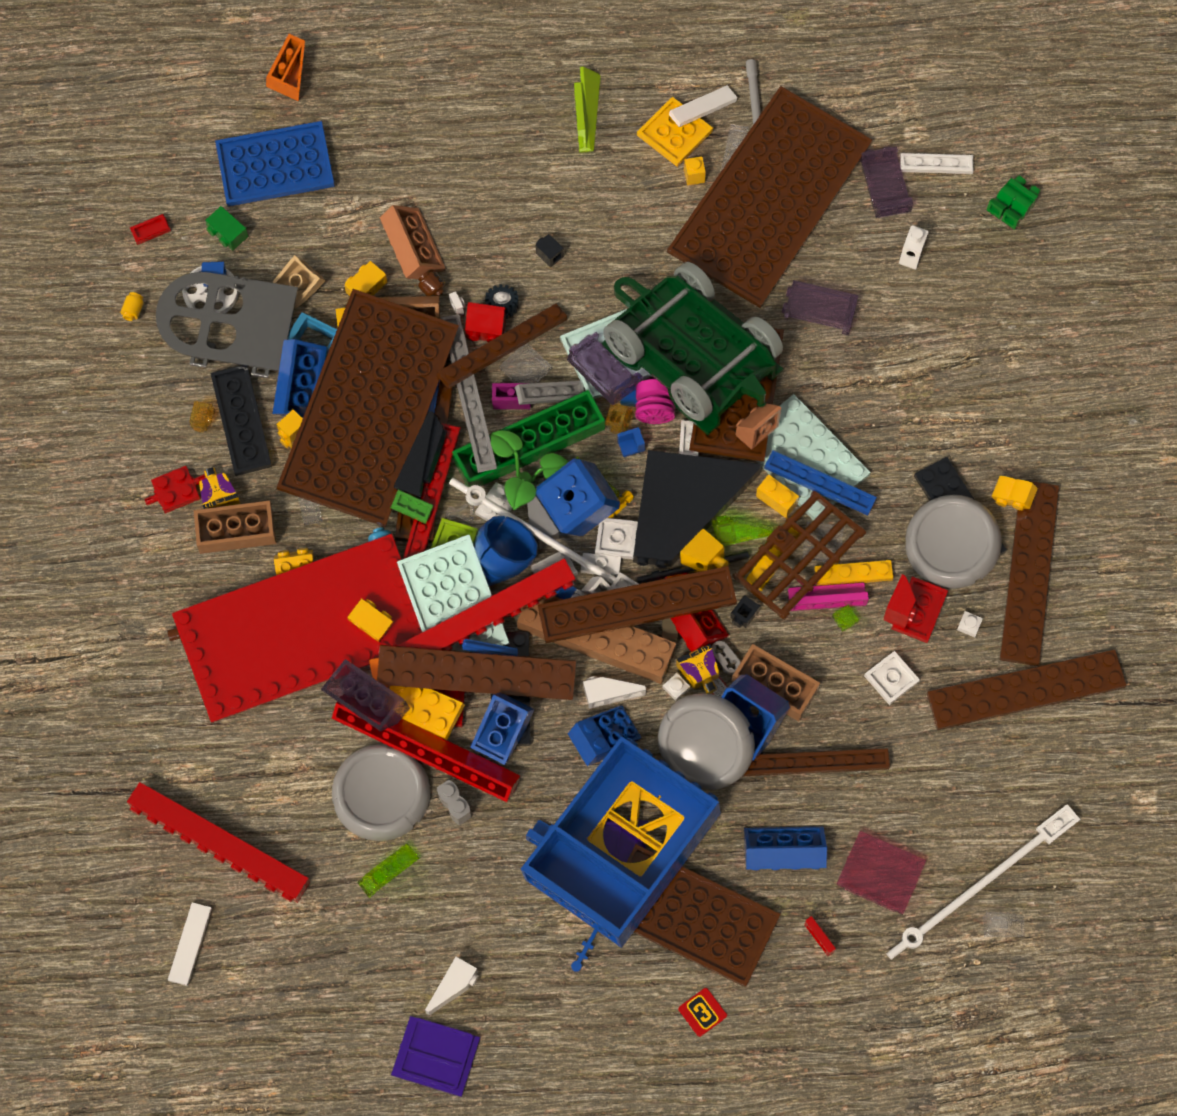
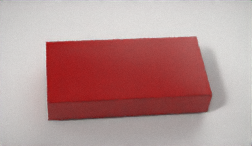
[130,214,171,245]
[804,916,836,957]

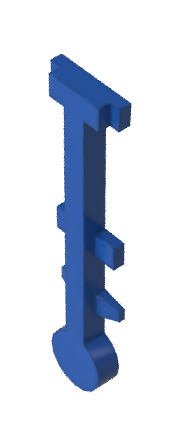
[571,929,598,972]

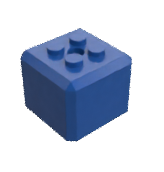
[536,458,620,536]
[722,674,790,760]

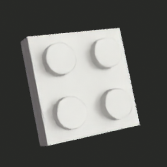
[595,518,638,560]
[864,651,920,705]

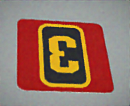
[678,988,727,1037]

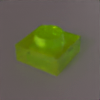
[832,605,859,632]

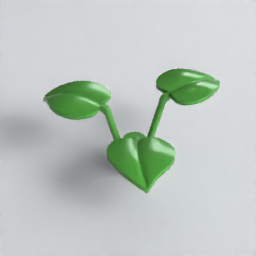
[490,430,568,510]

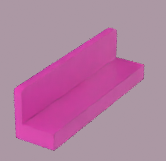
[788,583,869,611]

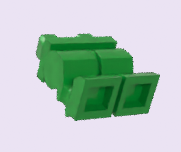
[986,175,1040,230]

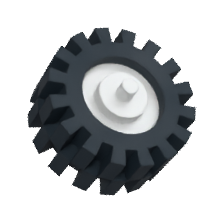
[485,284,519,319]

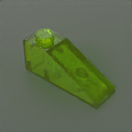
[712,515,774,546]
[357,843,420,898]

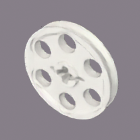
[182,266,239,314]

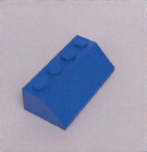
[272,339,327,418]
[744,826,827,871]

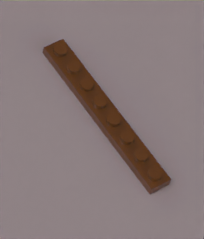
[437,304,567,389]
[742,748,890,777]

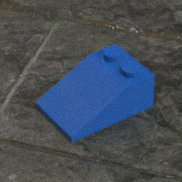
[470,692,535,765]

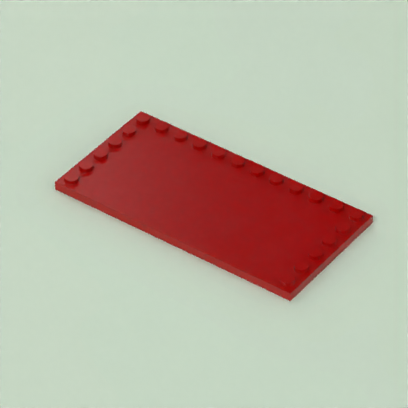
[172,534,422,723]

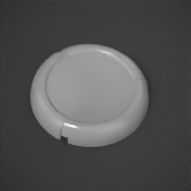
[905,495,1002,589]
[658,693,755,790]
[332,744,431,841]

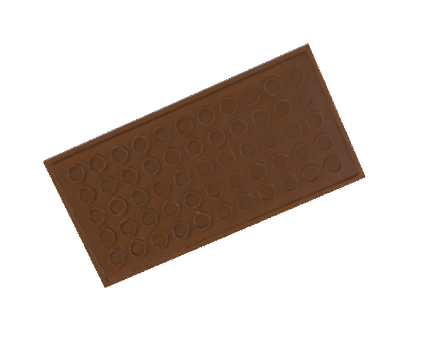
[667,86,873,308]
[276,289,459,527]

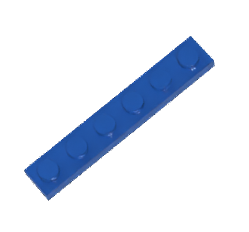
[764,450,877,516]

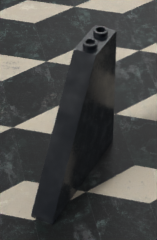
[633,450,761,568]

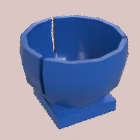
[475,516,537,586]

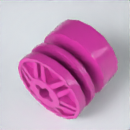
[635,379,675,424]

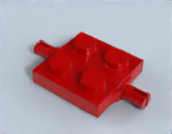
[144,466,206,514]

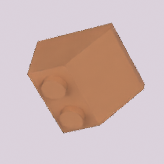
[736,404,781,449]

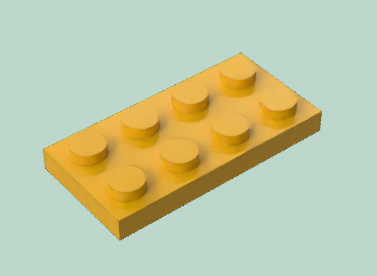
[379,686,465,740]

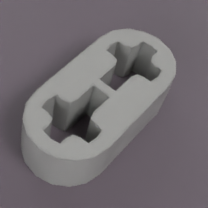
[712,641,740,675]

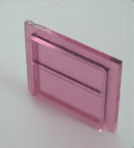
[836,831,926,915]

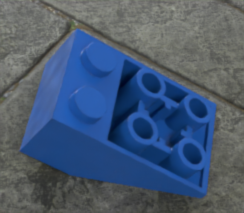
[567,705,642,766]

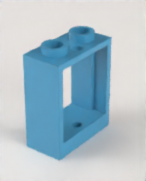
[288,312,337,360]

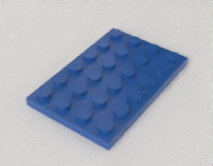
[215,121,335,207]

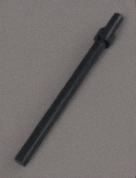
[637,551,750,584]

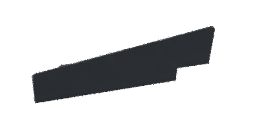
[394,411,447,497]

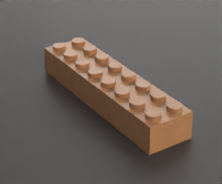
[517,596,676,684]

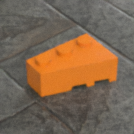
[266,34,305,101]

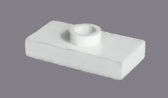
[581,553,621,577]

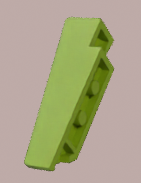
[574,67,601,152]

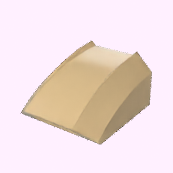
[272,255,325,308]

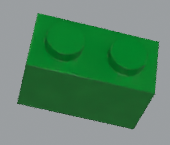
[205,206,249,251]

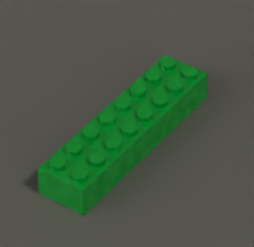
[452,390,605,487]

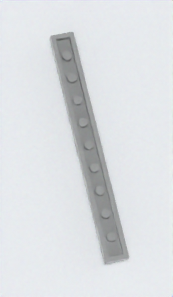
[441,314,497,473]

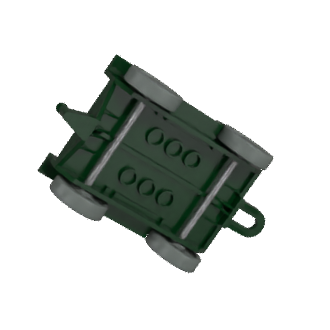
[601,262,784,435]

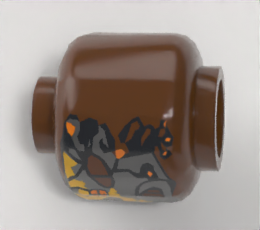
[418,270,445,296]

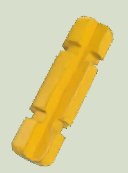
[607,490,634,519]

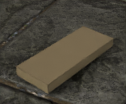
[662,618,678,642]

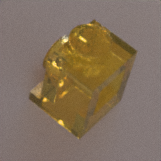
[189,401,215,432]
[605,403,634,434]

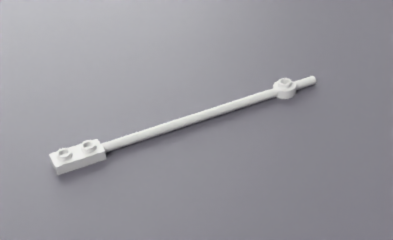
[449,478,638,589]
[886,804,1080,960]

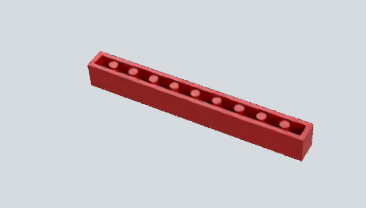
[398,558,577,650]
[332,692,520,802]
[127,782,311,903]

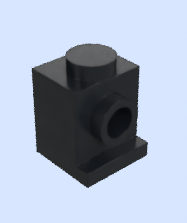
[730,595,760,628]

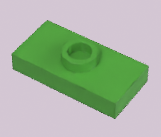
[390,489,433,523]

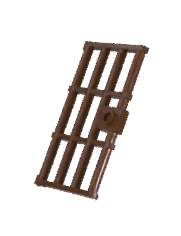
[732,491,866,620]

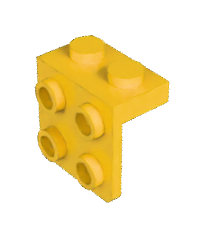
[274,548,314,575]

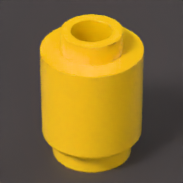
[120,292,144,321]

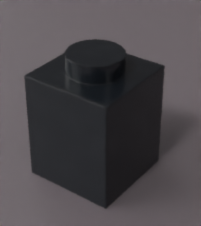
[535,234,564,268]

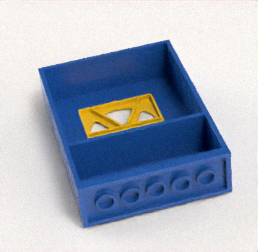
[521,736,721,948]

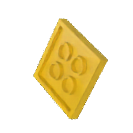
[637,97,713,167]

